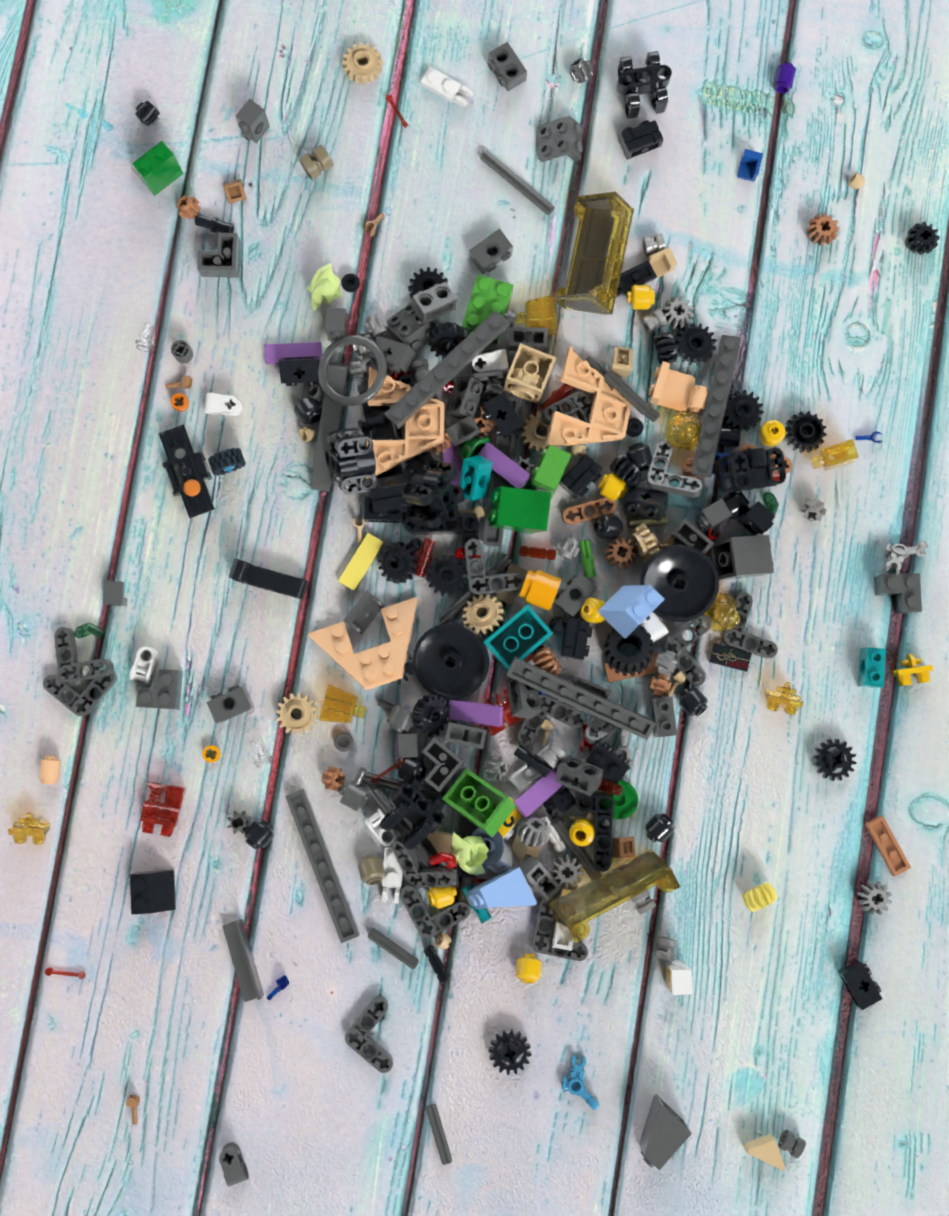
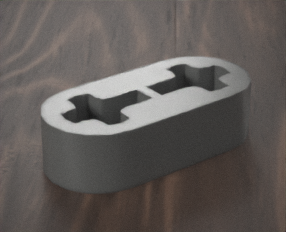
[584,719,618,744]

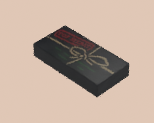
[709,644,752,672]

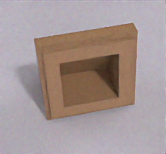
[223,179,247,204]
[614,837,636,858]

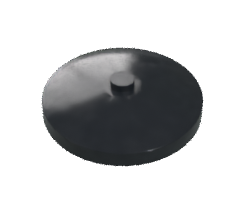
[640,544,719,622]
[413,623,490,700]

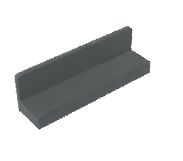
[222,919,264,1002]

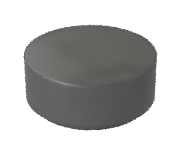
[334,733,354,752]

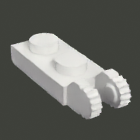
[420,67,473,107]
[382,847,403,904]

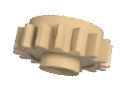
[342,42,383,85]
[521,411,553,453]
[632,524,660,564]
[462,594,505,636]
[275,693,319,735]

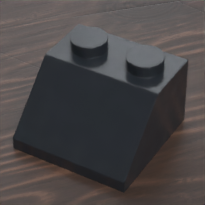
[130,870,176,915]

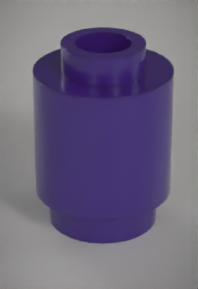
[774,62,796,93]

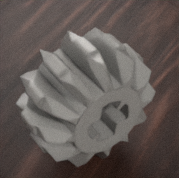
[662,296,694,329]
[517,815,551,848]
[550,855,584,889]
[857,881,892,915]

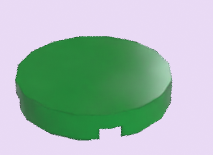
[600,780,638,819]

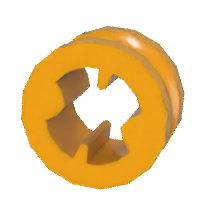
[202,745,221,763]

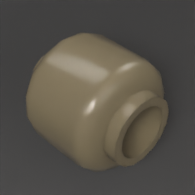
[358,854,385,885]

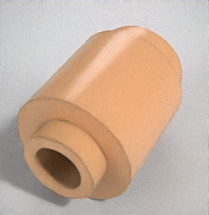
[687,385,709,415]
[39,756,61,784]

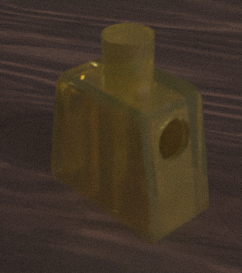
[514,295,558,335]
[811,439,859,471]
[319,684,367,723]

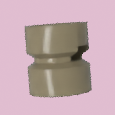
[299,145,334,180]

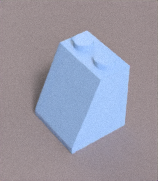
[597,585,665,638]
[467,867,537,909]

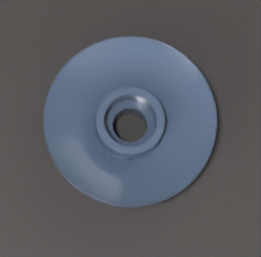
[471,828,504,866]

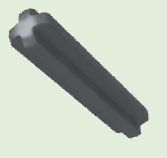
[604,370,650,415]
[367,928,419,969]
[426,1104,452,1165]

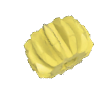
[742,882,778,912]

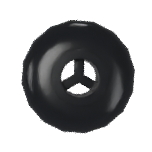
[294,396,322,425]
[626,442,653,471]
[722,491,750,519]
[593,514,623,539]
[679,688,708,717]
[396,757,426,782]
[645,813,674,843]
[244,820,274,850]

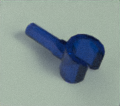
[855,431,883,444]
[267,975,289,1000]

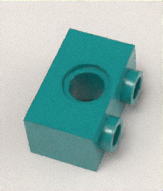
[459,455,493,501]
[858,647,886,688]

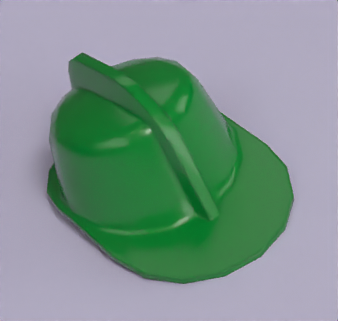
[459,437,491,460]

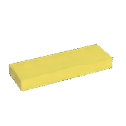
[338,533,384,591]

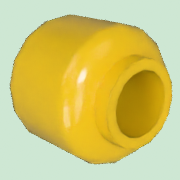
[627,285,655,310]
[758,420,786,447]
[598,473,628,501]
[580,598,606,624]
[569,818,595,846]
[426,884,457,909]
[516,954,542,984]

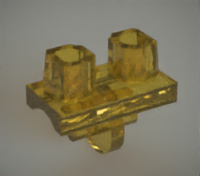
[765,682,804,715]
[8,812,50,845]

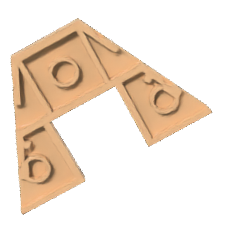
[545,346,631,448]
[366,367,445,479]
[308,597,418,690]

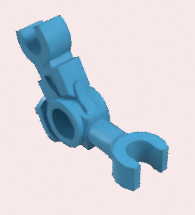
[562,1055,600,1111]

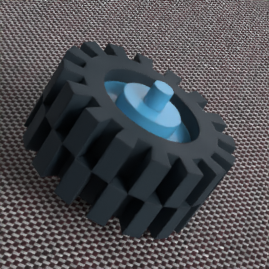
[208,448,246,476]

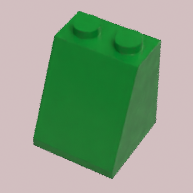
[131,141,183,196]
[488,486,552,534]

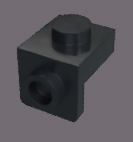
[542,787,576,819]

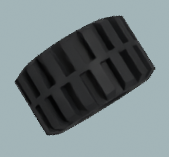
[604,626,654,676]

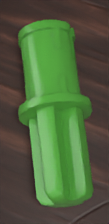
[579,540,597,578]

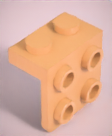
[648,361,695,413]

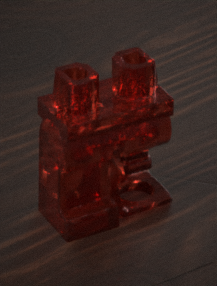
[140,781,186,837]

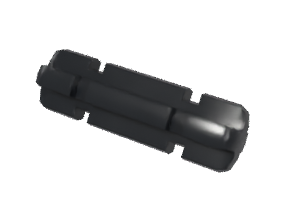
[424,945,449,983]

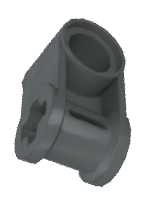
[219,1142,249,1187]

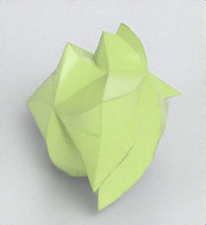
[305,263,342,312]
[452,832,489,876]

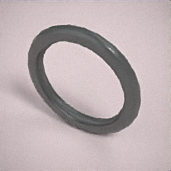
[317,335,387,406]

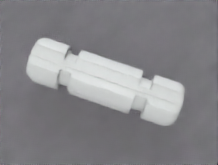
[542,816,566,852]

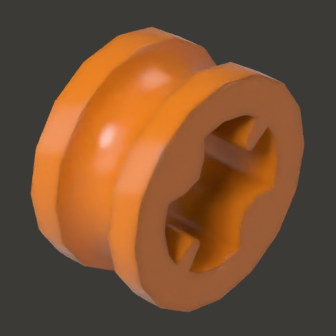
[171,393,189,412]

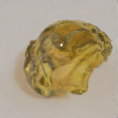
[665,411,701,451]
[704,593,740,632]

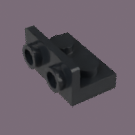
[585,742,631,785]

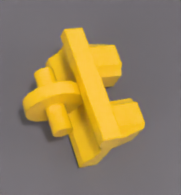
[892,654,933,686]

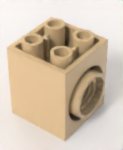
[504,343,556,404]

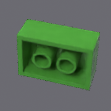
[462,274,514,344]
[530,445,572,500]
[442,768,516,838]

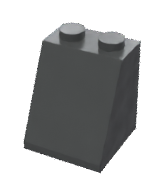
[710,535,774,581]
[639,1094,692,1170]

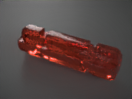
[519,546,556,560]
[598,779,623,796]

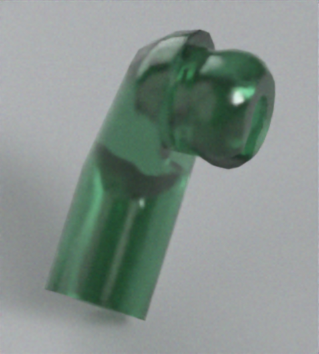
[762,492,779,521]
[74,623,105,639]

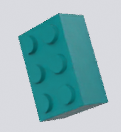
[484,604,553,671]

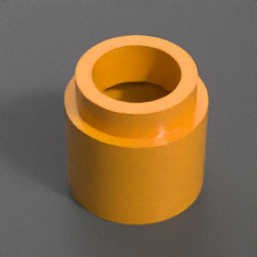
[519,570,561,611]

